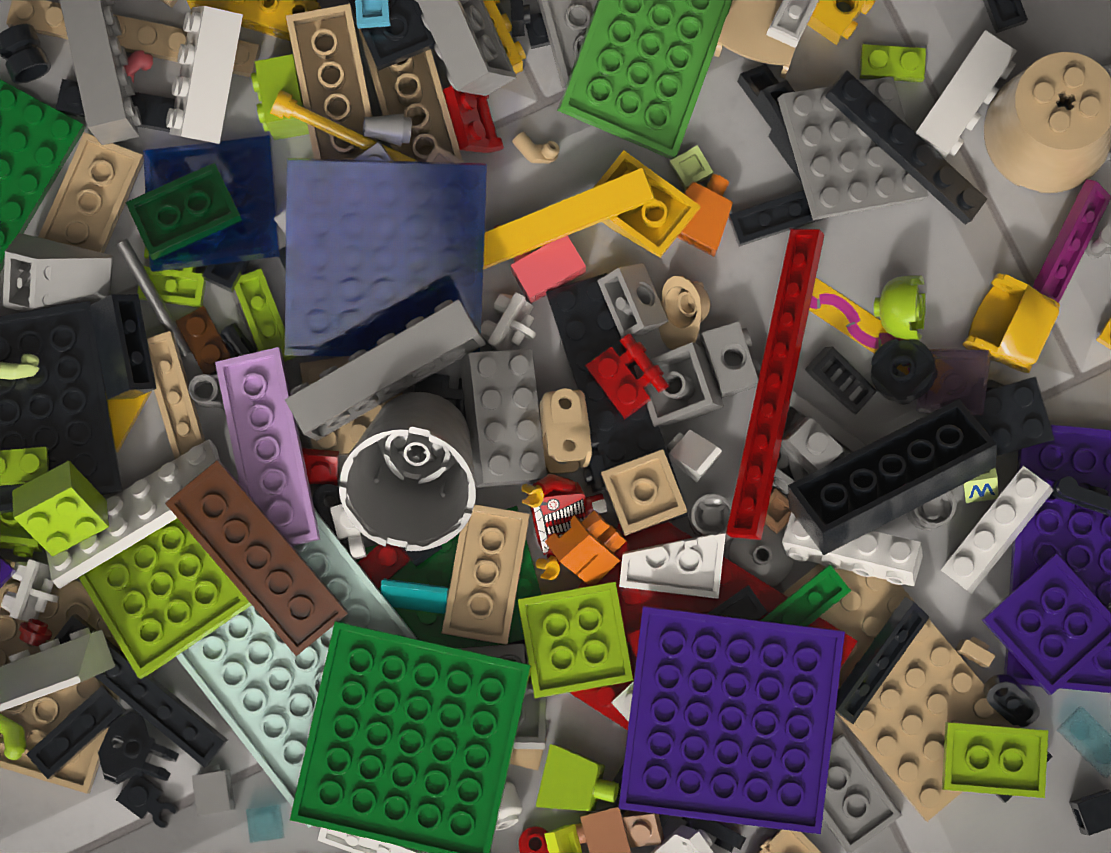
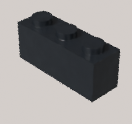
[89,294,157,400]

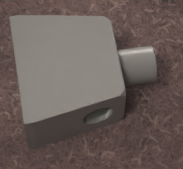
[781,417,845,474]

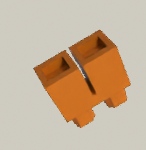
[545,510,626,586]

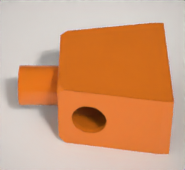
[677,174,733,257]

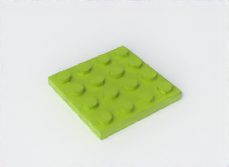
[78,518,252,679]

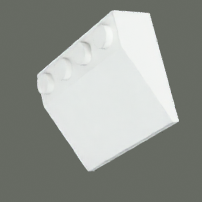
[0,627,115,711]

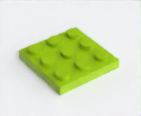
[518,582,634,699]

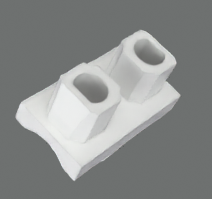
[479,292,536,351]
[1,559,59,621]

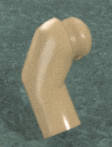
[512,132,560,164]

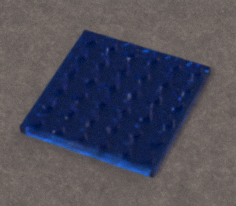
[285,158,487,356]

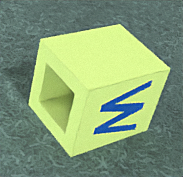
[963,467,999,503]

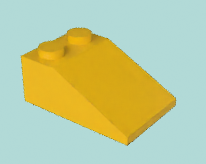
[593,150,701,258]

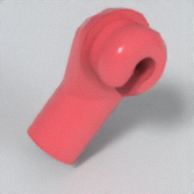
[124,50,153,83]

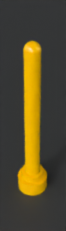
[270,90,419,172]

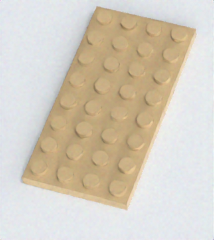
[782,563,1020,822]

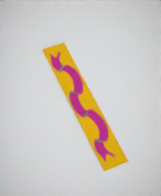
[809,278,954,395]

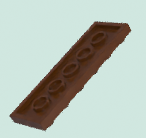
[165,459,348,656]

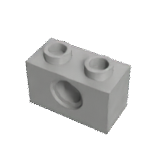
[598,263,669,338]
[700,321,761,398]

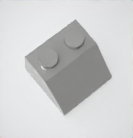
[634,342,724,427]

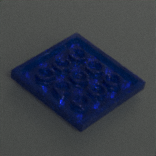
[143,135,281,272]

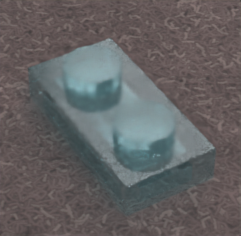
[1057,707,1111,778]

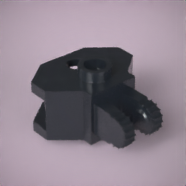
[98,712,179,785]

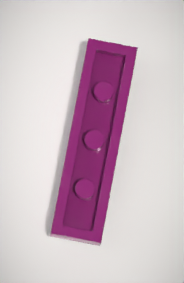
[1032,179,1111,303]

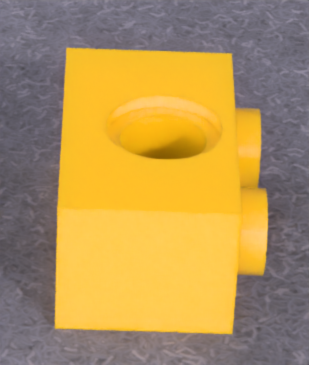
[807,0,876,46]

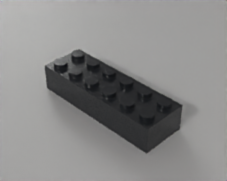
[788,399,997,555]

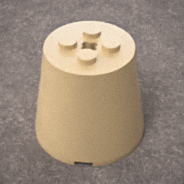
[984,52,1111,193]

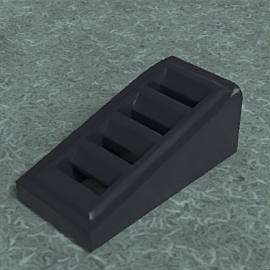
[805,346,877,415]

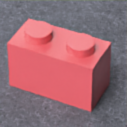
[510,236,586,304]

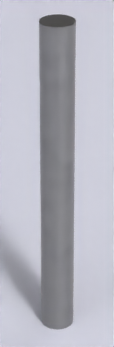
[116,238,191,358]

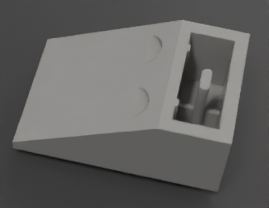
[3,233,113,312]

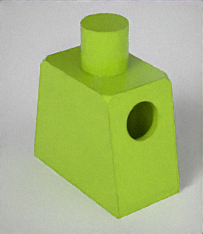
[535,744,619,811]

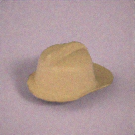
[659,276,711,350]

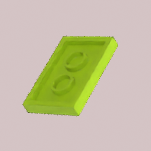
[942,722,1048,798]

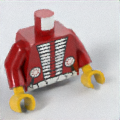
[521,474,607,580]

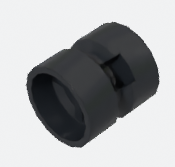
[0,24,51,84]

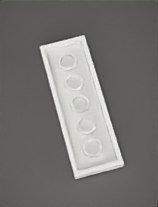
[46,439,220,589]

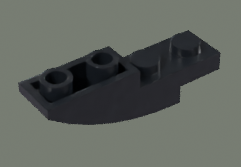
[737,64,802,183]

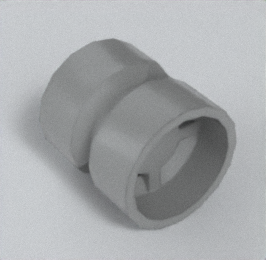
[906,491,956,530]
[688,494,732,537]

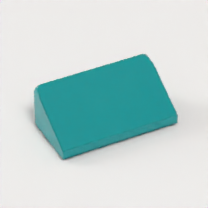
[381,579,449,614]

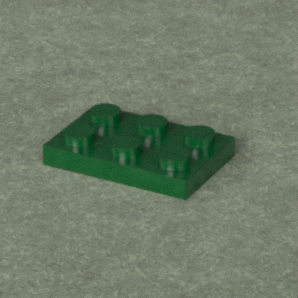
[125,162,242,261]

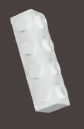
[782,512,923,586]

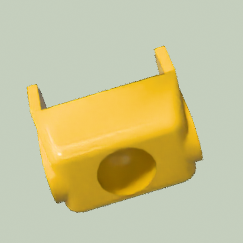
[962,273,1060,373]

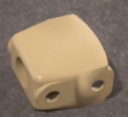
[714,0,795,79]
[539,388,592,474]

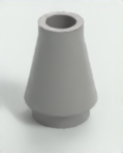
[363,113,412,146]

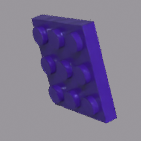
[981,554,1111,695]

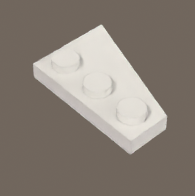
[619,531,726,599]

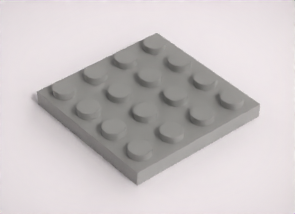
[777,77,929,220]

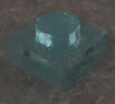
[246,804,285,843]

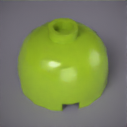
[874,275,926,340]

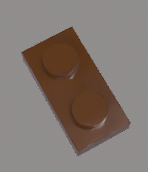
[175,306,232,375]

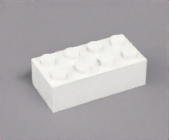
[166,6,243,144]

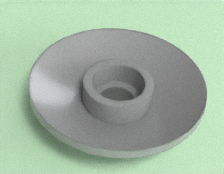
[728,524,794,587]

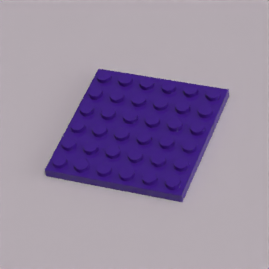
[618,606,845,834]

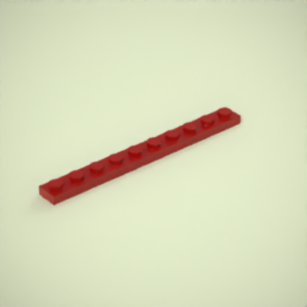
[726,229,824,540]

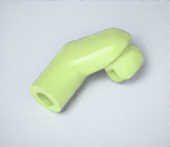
[0,354,40,380]

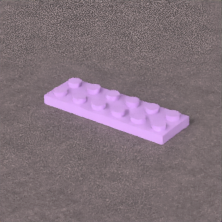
[215,347,321,546]

